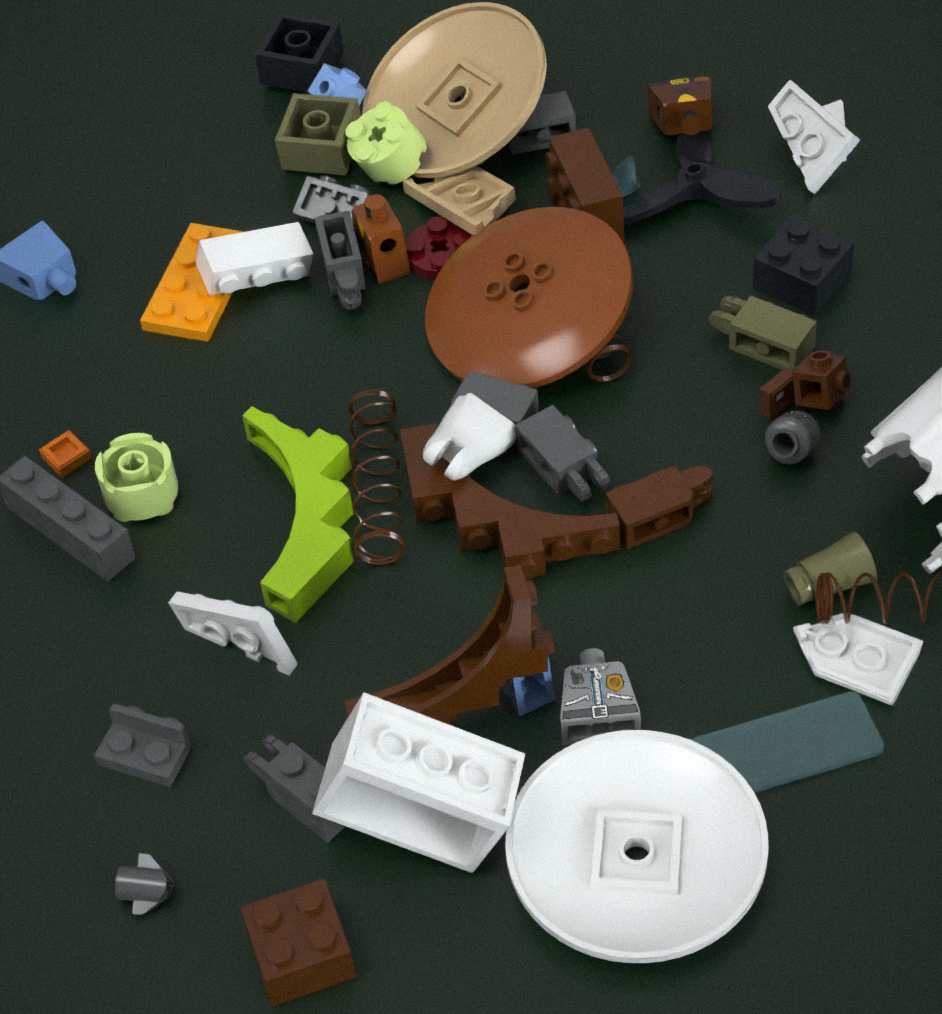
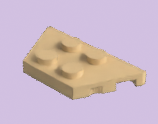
[402,166,516,235]

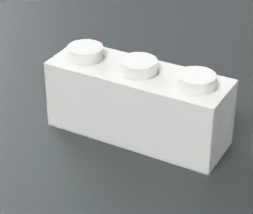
[195,222,313,295]

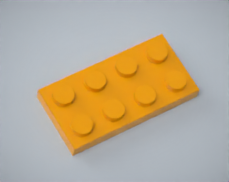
[140,223,243,342]

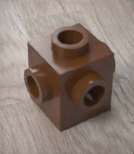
[792,350,851,410]

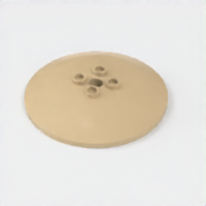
[362,2,547,178]

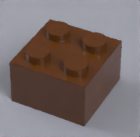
[240,878,356,1007]

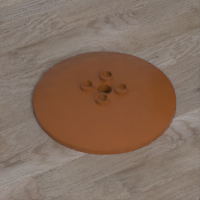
[425,207,633,388]

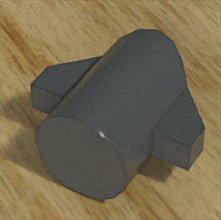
[115,853,174,916]

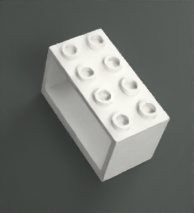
[312,693,525,873]

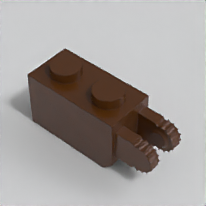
[606,464,713,550]

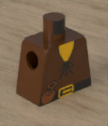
[647,76,712,135]

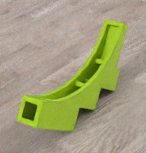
[242,406,355,623]

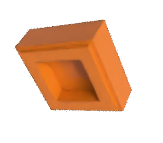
[39,430,92,478]

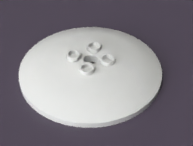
[505,730,769,963]

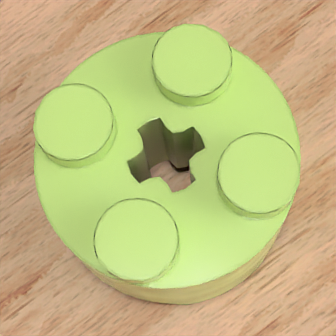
[345,101,426,185]
[95,433,178,522]

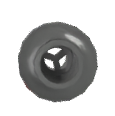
[765,410,821,465]

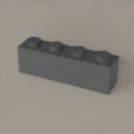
[0,455,136,582]

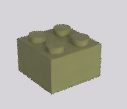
[275,93,361,175]

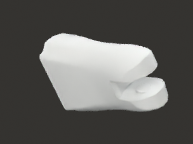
[423,393,516,480]

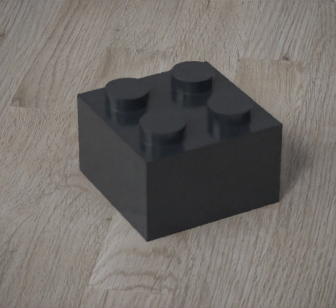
[255,13,344,93]
[753,215,854,316]

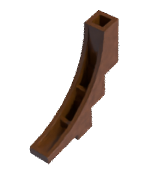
[400,423,620,580]
[344,564,554,725]

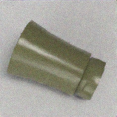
[783,531,877,606]

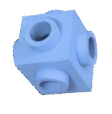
[308,63,368,106]

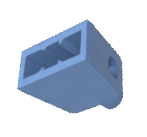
[0,221,76,300]

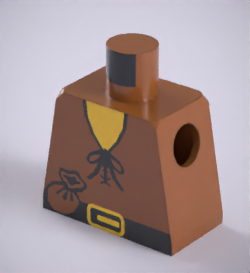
[352,194,410,284]

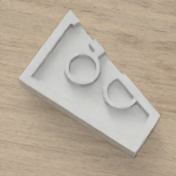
[768,80,860,194]
[168,591,298,676]

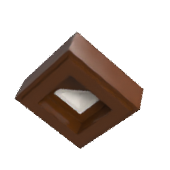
[760,368,795,421]

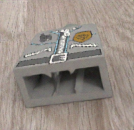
[560,648,641,745]

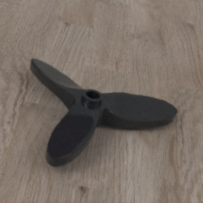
[623,131,781,225]

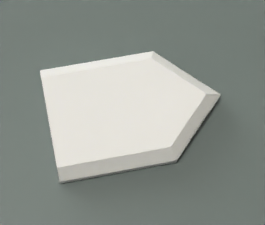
[793,613,923,705]

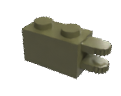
[708,295,817,372]

